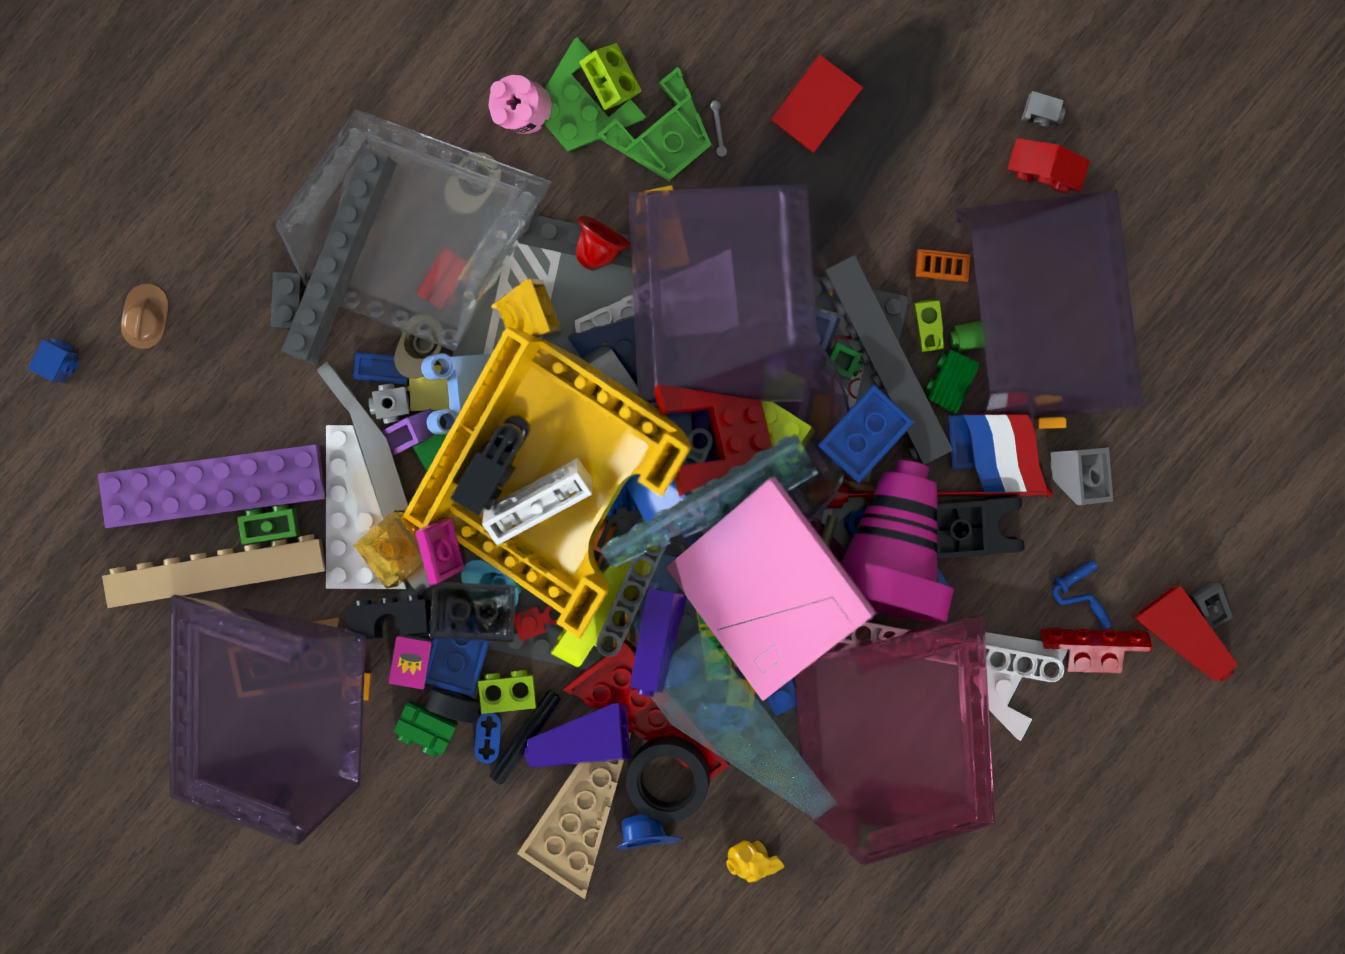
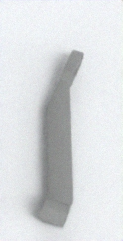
[317,361,433,595]

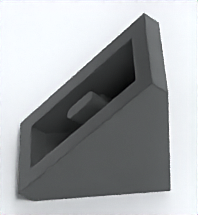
[1188,582,1233,629]

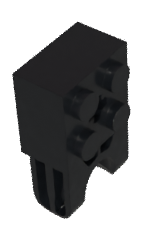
[450,415,530,515]
[937,496,1025,559]

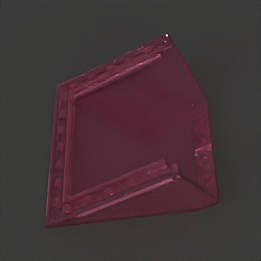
[795,614,995,866]

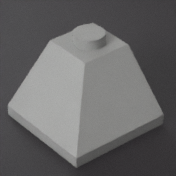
[1050,447,1113,505]

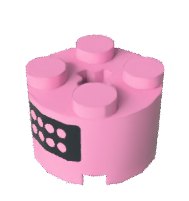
[488,75,552,134]

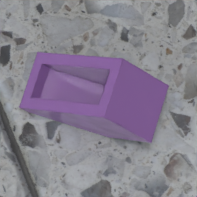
[382,409,435,456]

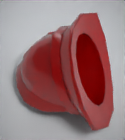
[576,215,631,271]

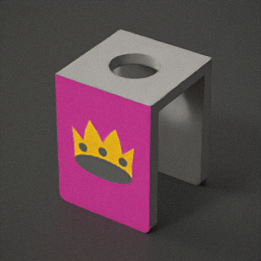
[388,635,433,690]

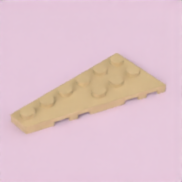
[517,732,631,899]

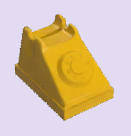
[491,278,562,337]

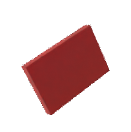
[770,55,863,153]

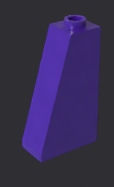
[630,588,687,697]
[525,703,631,768]

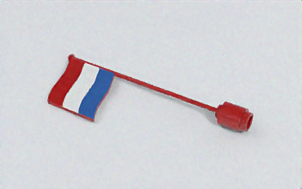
[807,413,1053,509]

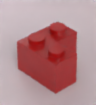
[1007,138,1090,194]

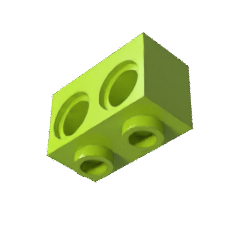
[579,43,642,110]
[478,670,537,714]

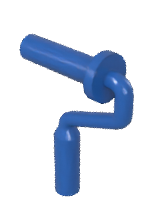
[1052,559,1113,630]

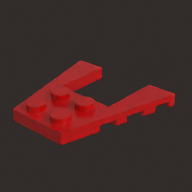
[654,385,774,496]

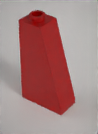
[1132,585,1238,682]

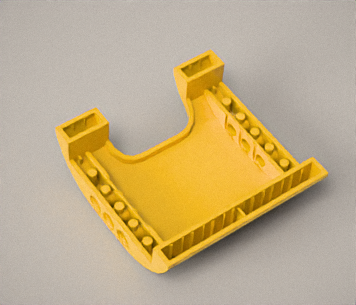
[403,327,691,638]

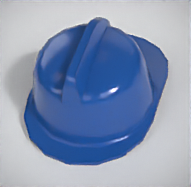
[617,814,683,850]

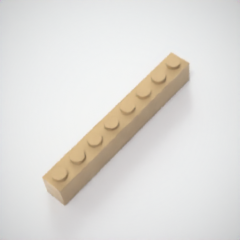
[102,534,326,608]

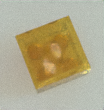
[353,510,424,589]

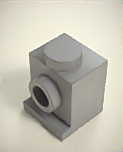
[1021,91,1066,127]

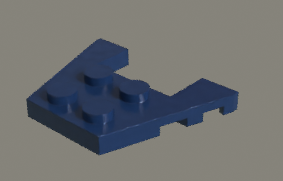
[568,311,682,402]

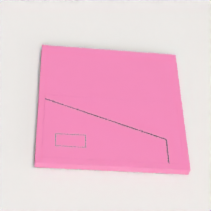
[666,476,876,701]

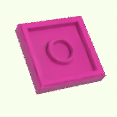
[415,517,465,585]

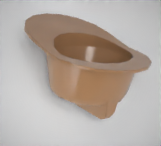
[121,284,168,349]

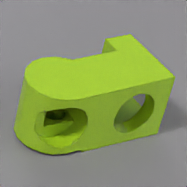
[912,299,944,352]

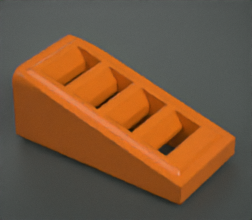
[914,249,971,282]

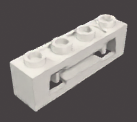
[482,458,593,545]

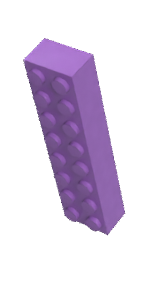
[98,445,326,528]

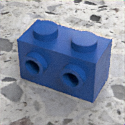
[28,337,79,383]

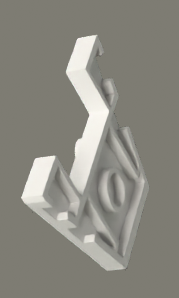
[960,632,1068,741]

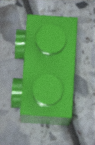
[238,504,300,544]

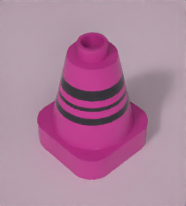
[838,460,954,622]

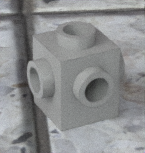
[369,383,411,424]

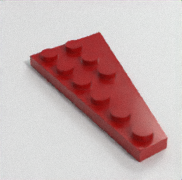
[563,639,730,780]

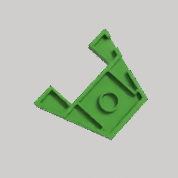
[543,37,646,152]
[597,67,711,181]

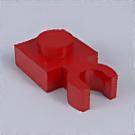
[511,605,560,641]

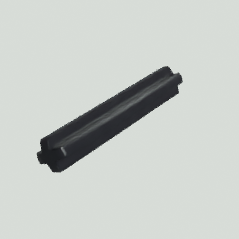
[489,690,561,785]

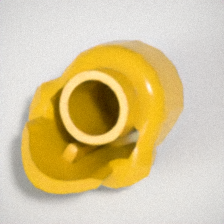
[726,840,784,882]

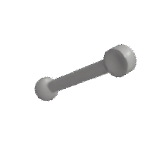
[710,100,727,157]

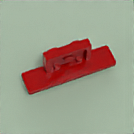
[1040,628,1152,673]

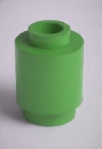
[949,321,991,352]

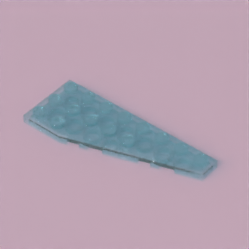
[600,434,818,567]
[650,630,837,820]

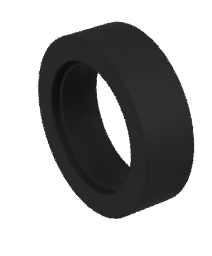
[626,736,710,822]

